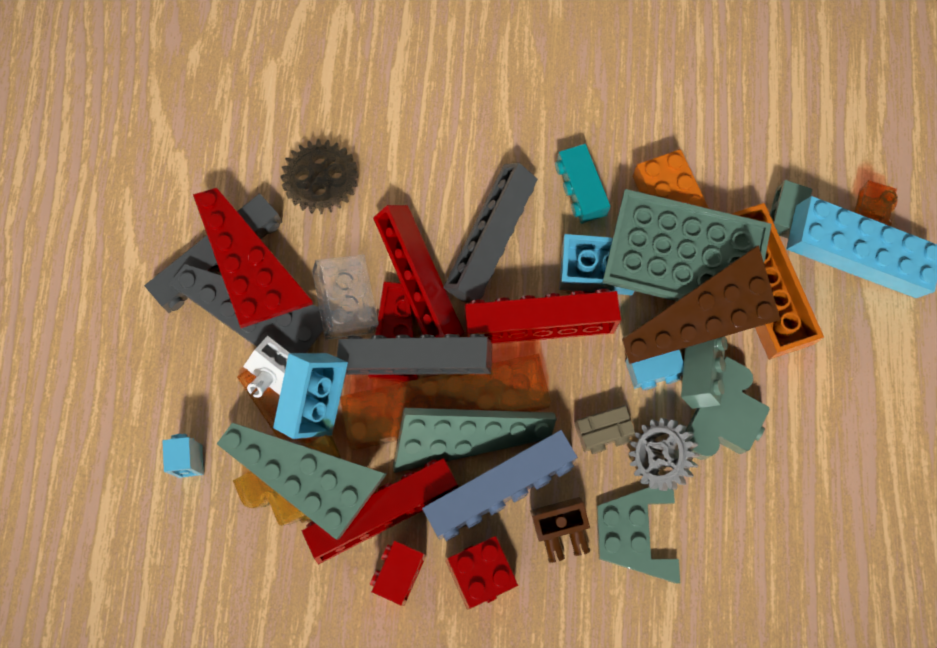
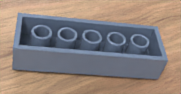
[422,430,578,542]

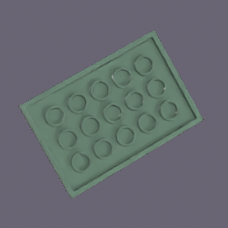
[602,189,772,301]

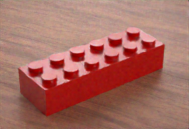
[465,289,621,344]

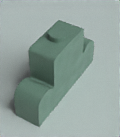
[685,357,770,460]

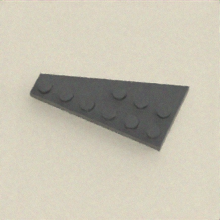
[169,264,336,353]

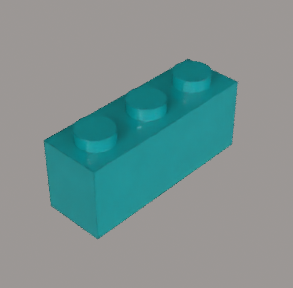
[555,143,611,224]

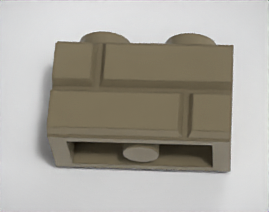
[574,405,635,454]

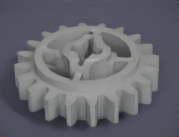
[629,418,700,491]

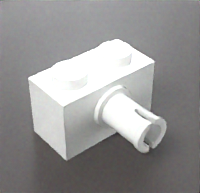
[243,336,289,398]

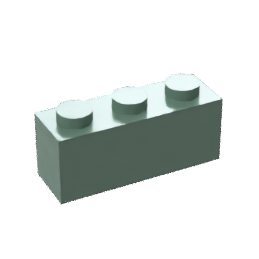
[681,336,728,409]

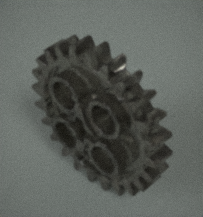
[281,139,359,214]

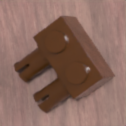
[530,497,590,563]

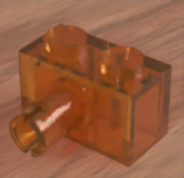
[854,180,898,226]

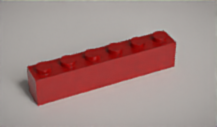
[373,205,464,338]
[301,458,458,565]

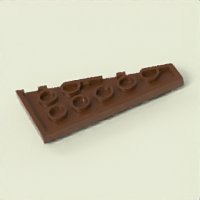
[622,245,781,364]

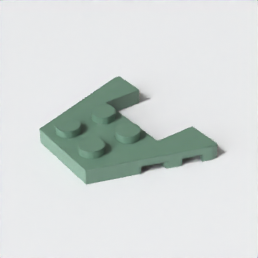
[596,487,680,584]

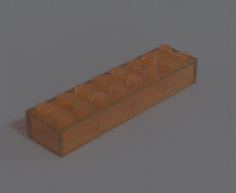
[340,353,551,451]

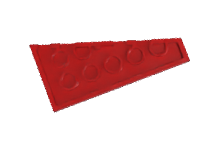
[193,187,313,328]

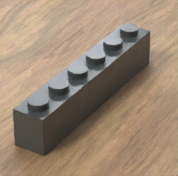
[443,163,538,303]
[144,193,282,313]
[337,334,492,375]

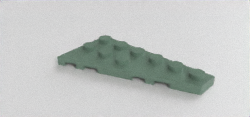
[393,408,557,473]
[217,423,387,540]

